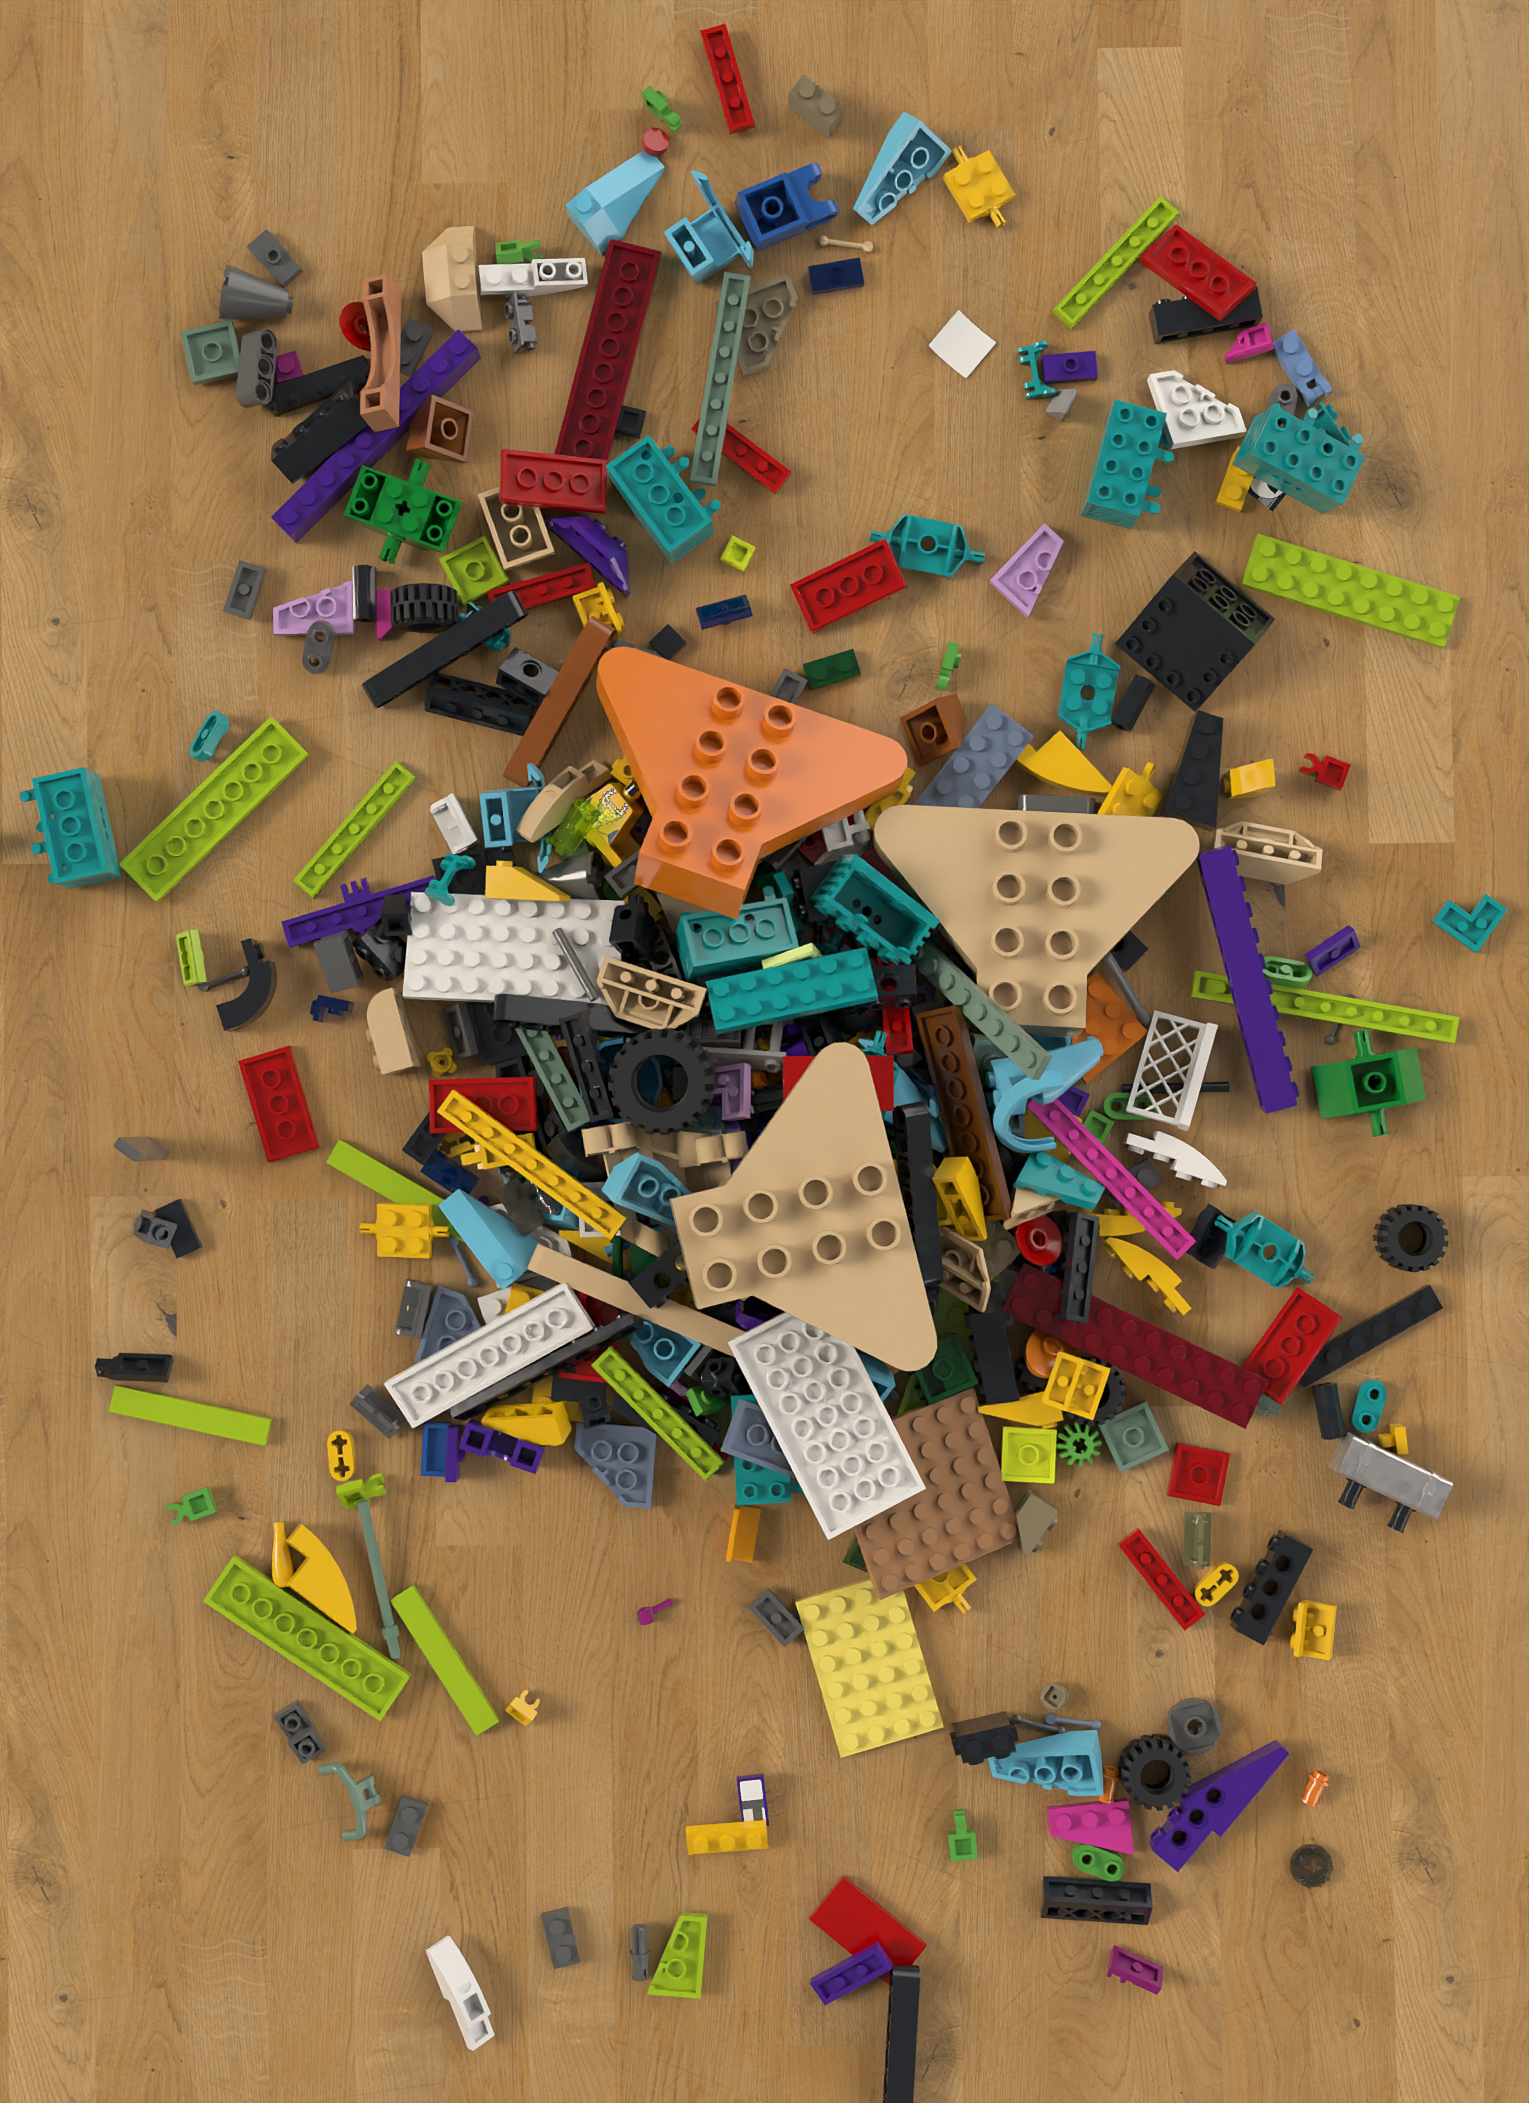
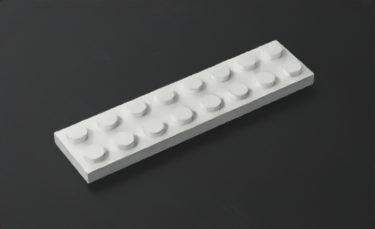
[384,1282,595,1428]

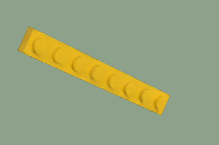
[437,1090,628,1240]

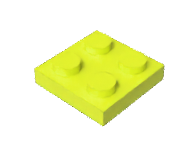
[1000,1426,1057,1484]

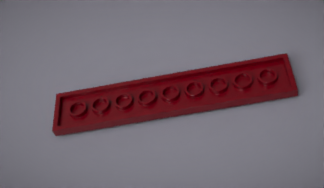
[554,239,662,465]
[1003,1262,1269,1429]

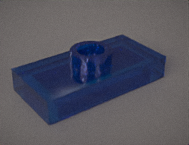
[808,257,864,295]
[695,595,753,630]
[420,1149,480,1194]

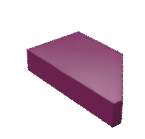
[1224,322,1274,364]
[376,589,393,640]

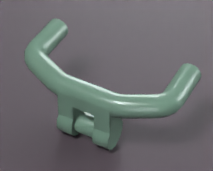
[319,1763,382,1842]

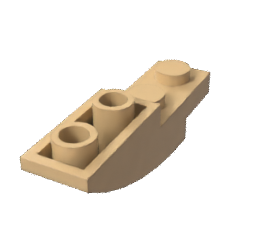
[516,760,612,843]

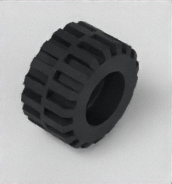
[390,583,458,633]
[1373,1204,1449,1272]
[1064,1355,1126,1426]
[1119,1734,1191,1811]

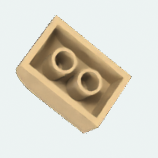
[478,487,555,571]
[366,988,421,1076]

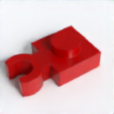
[1299,753,1351,791]

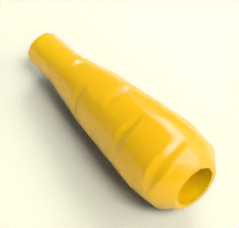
[272,1521,294,1588]

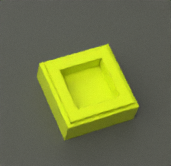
[720,536,756,572]

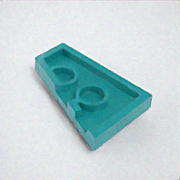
[1013,1151,1105,1211]

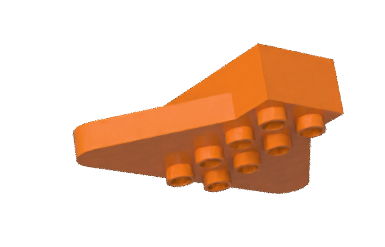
[596,646,908,920]

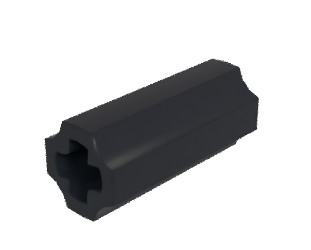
[352,565,377,622]
[1111,674,1156,733]
[1312,1382,1346,1440]

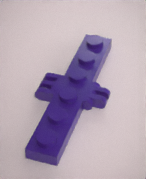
[281,875,436,948]

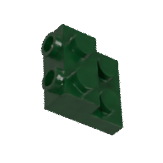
[908,1333,978,1405]

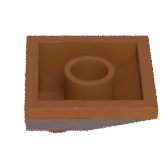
[406,395,474,463]
[900,694,967,767]

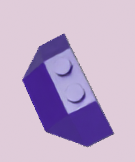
[546,516,630,598]

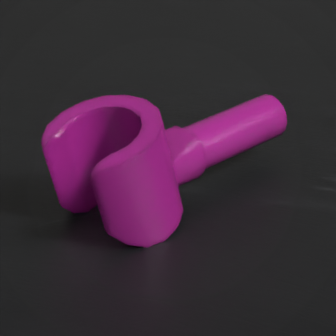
[638,1598,673,1625]

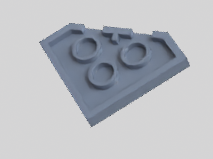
[414,1286,482,1364]
[575,1421,657,1509]

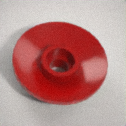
[339,302,371,351]
[1015,1215,1062,1266]

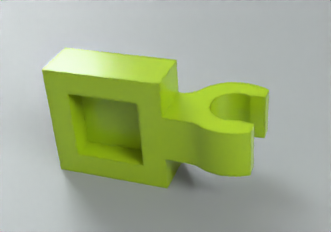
[336,1473,386,1510]

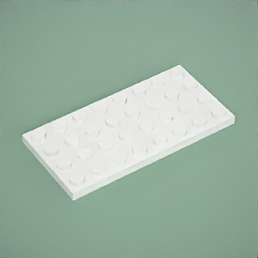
[403,892,625,1005]
[728,1312,926,1540]

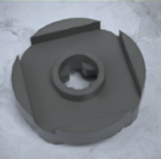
[1167,1698,1222,1754]

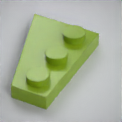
[647,1912,708,1999]

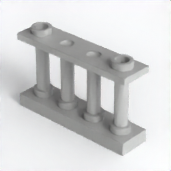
[679,1013,794,1072]

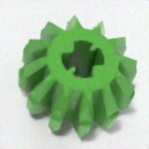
[1056,1421,1102,1468]

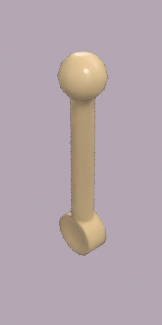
[818,235,873,253]

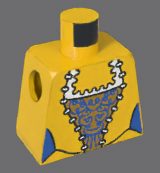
[578,780,643,845]

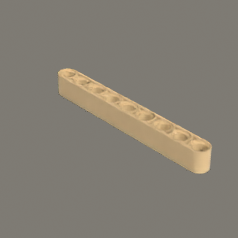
[527,1244,746,1357]

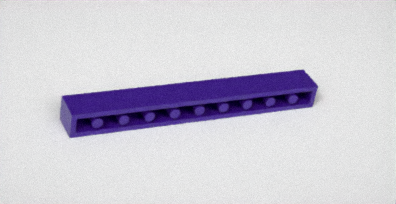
[271,329,481,543]
[1196,845,1299,1114]

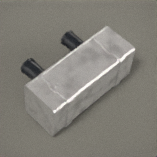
[1329,1431,1453,1533]

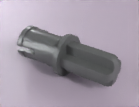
[629,1924,651,1982]

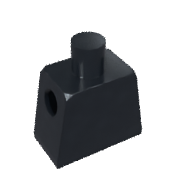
[609,895,655,964]

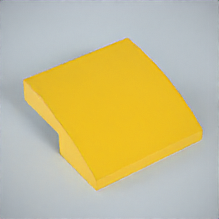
[1041,1351,1111,1420]

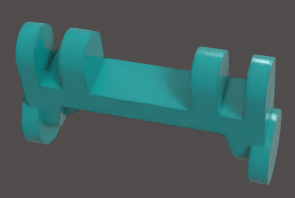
[1017,341,1057,399]
[424,853,476,906]

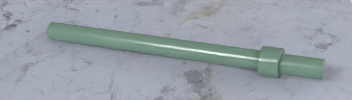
[357,1500,401,1659]

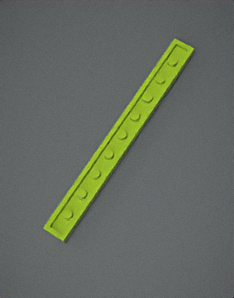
[1190,970,1460,1044]

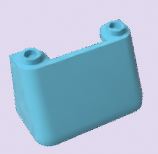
[1029,1036,1103,1105]

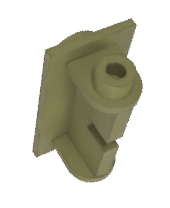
[1183,1512,1212,1569]

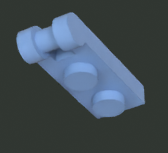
[1272,329,1332,406]

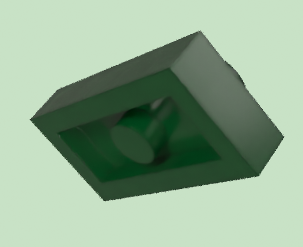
[803,649,861,691]

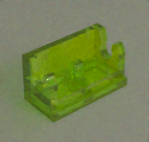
[545,796,602,856]

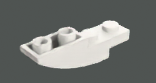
[478,258,588,298]
[1122,1131,1227,1189]
[425,1935,495,2051]

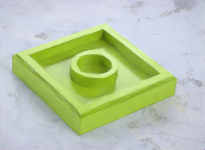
[439,535,511,607]

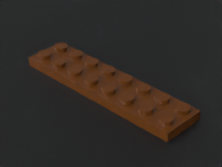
[916,1004,1012,1222]

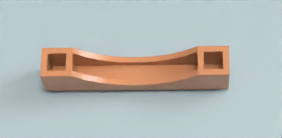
[360,273,401,432]

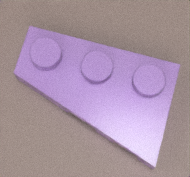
[989,523,1064,619]
[273,580,355,636]

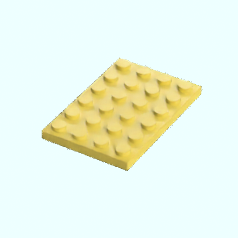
[795,1578,944,1758]

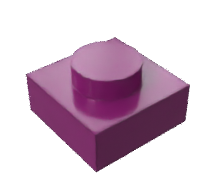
[275,351,304,384]

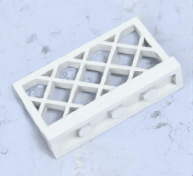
[1126,1010,1218,1131]

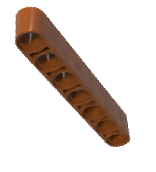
[503,616,616,787]

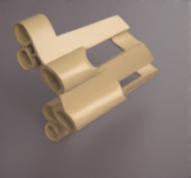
[582,1122,750,1301]

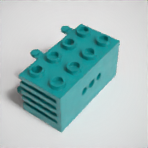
[1080,399,1174,529]
[1232,403,1366,514]
[606,435,721,565]
[19,767,122,889]
[810,854,940,965]
[675,886,799,984]
[731,1389,804,1505]

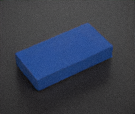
[421,1421,451,1477]

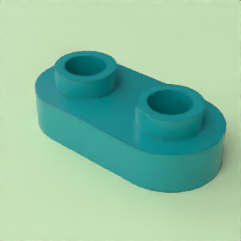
[189,711,229,762]
[1350,1379,1387,1433]

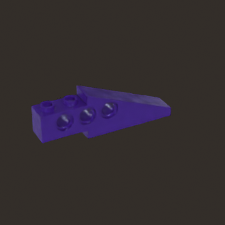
[1149,1740,1289,1872]

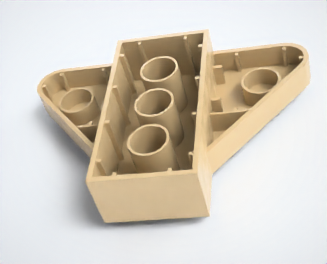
[872,805,1200,1038]
[669,1042,937,1371]

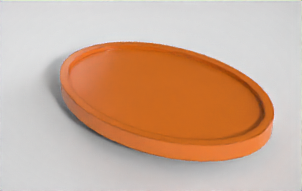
[1024,1328,1076,1378]

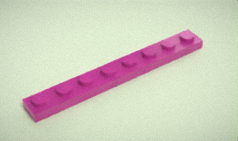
[1026,1099,1196,1260]

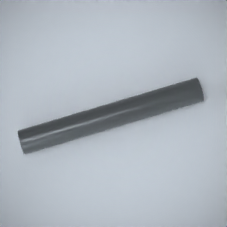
[552,928,600,1002]

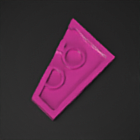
[1047,1798,1134,1855]

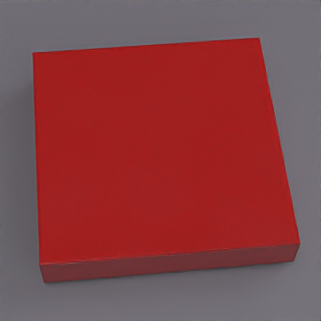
[1166,1442,1230,1506]

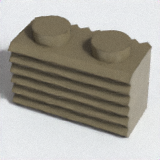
[788,75,844,139]

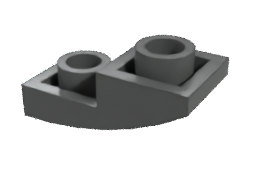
[274,1699,326,1764]

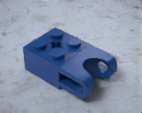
[735,162,839,252]

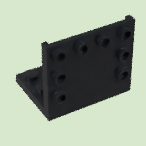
[1115,551,1275,712]

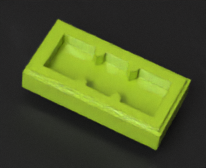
[176,929,207,987]

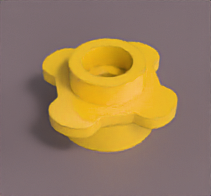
[427,1048,457,1077]

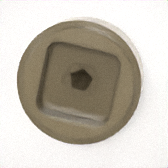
[1041,1683,1069,1711]

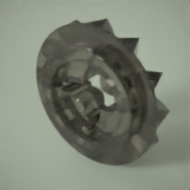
[1290,1844,1334,1889]

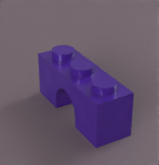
[459,1418,546,1474]

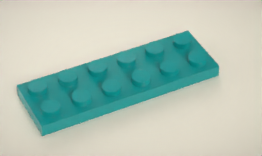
[706,947,878,1034]

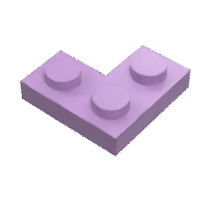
[713,1063,751,1121]

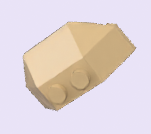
[422,226,483,333]
[1214,821,1323,885]
[596,956,707,1030]
[1003,1179,1093,1230]
[938,1225,991,1312]

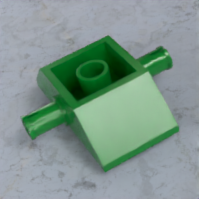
[344,459,462,565]
[1310,1029,1426,1137]

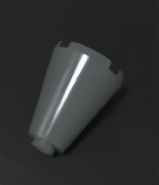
[219,264,293,320]
[534,851,606,900]

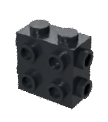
[791,860,860,927]
[950,1711,1019,1765]

